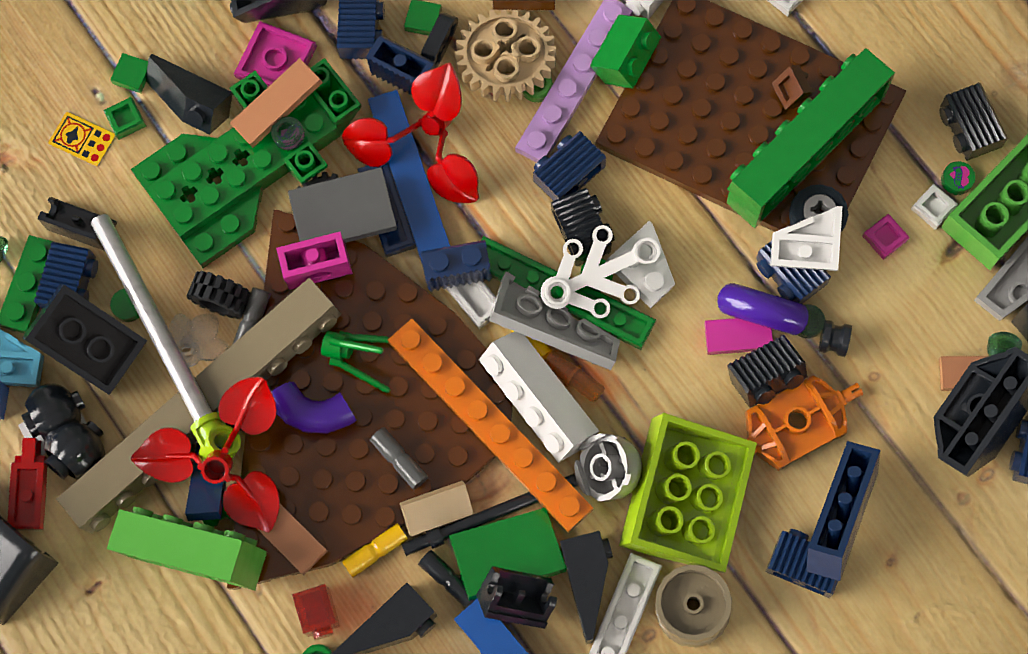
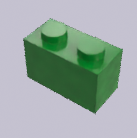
[590,15,662,89]

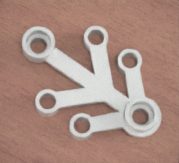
[541,225,660,318]

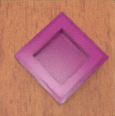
[862,214,910,260]

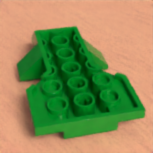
[130,58,362,268]

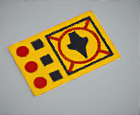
[48,112,115,166]

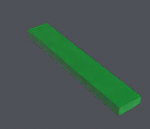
[481,236,656,350]

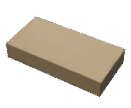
[400,481,474,536]

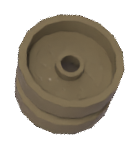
[655,564,732,647]

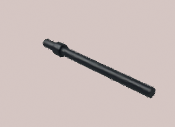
[402,473,579,556]

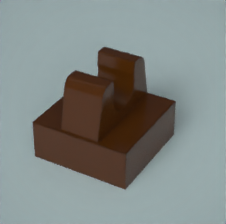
[772,65,816,110]

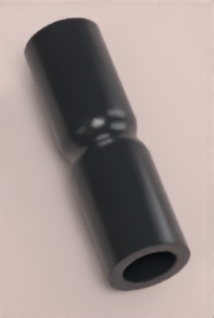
[418,550,476,608]

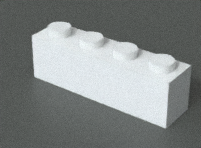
[479,331,599,463]

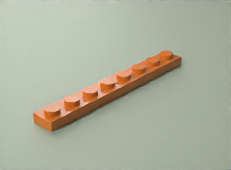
[388,319,593,533]

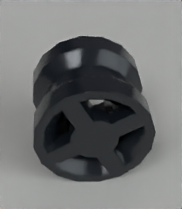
[818,320,852,357]

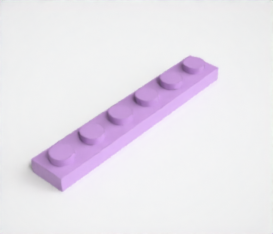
[515,0,633,163]

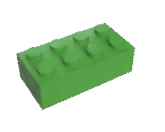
[941,134,1028,270]
[107,507,267,591]

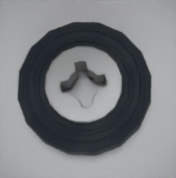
[789,184,849,232]

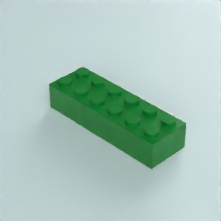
[726,48,895,228]

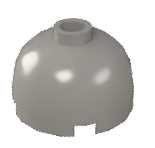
[574,433,643,501]

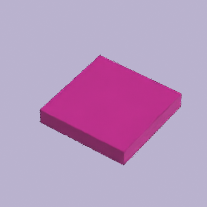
[234,21,317,87]

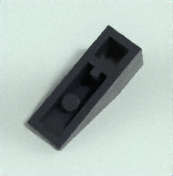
[146,54,233,135]
[560,531,613,644]
[331,583,437,654]

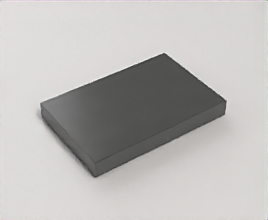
[288,167,397,243]

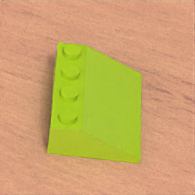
[619,413,757,573]

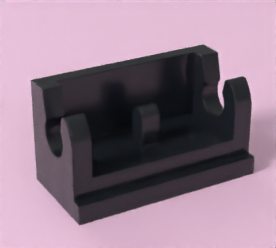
[37,197,117,251]
[476,566,557,629]

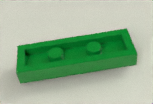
[0,235,54,334]

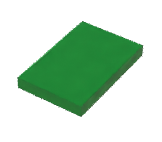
[449,508,567,601]

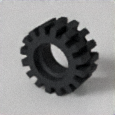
[186,271,251,319]

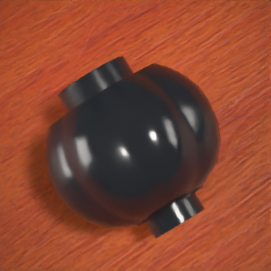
[21,383,86,441]
[44,420,105,480]

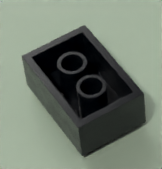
[22,284,147,395]

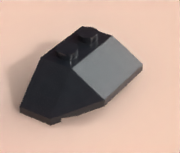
[933,347,1028,477]

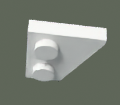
[770,206,842,271]
[605,221,675,309]

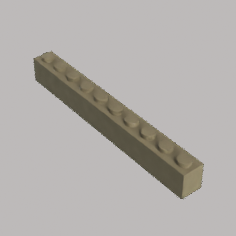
[56,278,342,533]

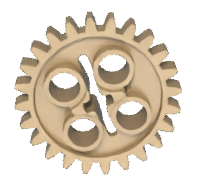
[455,9,556,102]

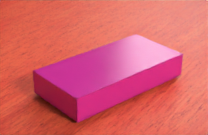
[704,318,773,355]

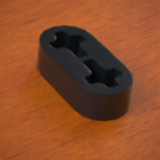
[420,12,458,68]

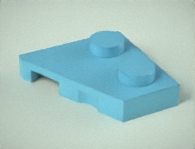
[0,329,44,388]

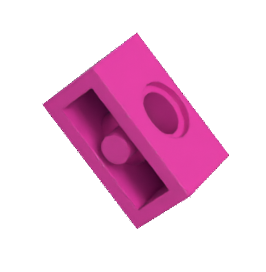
[276,232,353,290]

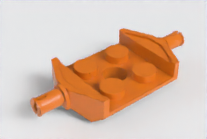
[745,375,863,471]

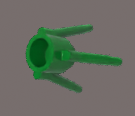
[321,331,390,393]

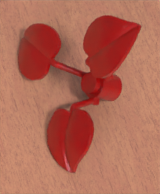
[342,62,479,203]
[131,377,280,533]

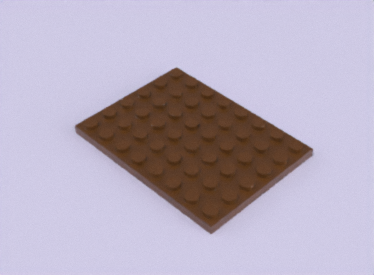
[595,0,906,232]

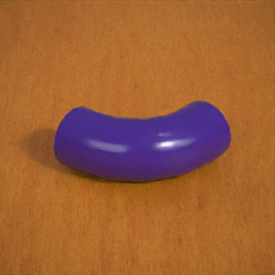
[717,283,809,335]
[272,382,357,433]

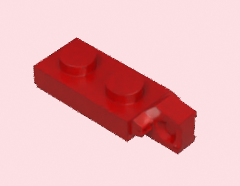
[7,438,48,530]

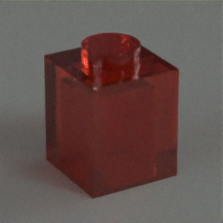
[292,584,341,640]

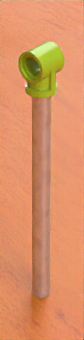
[91,214,241,461]

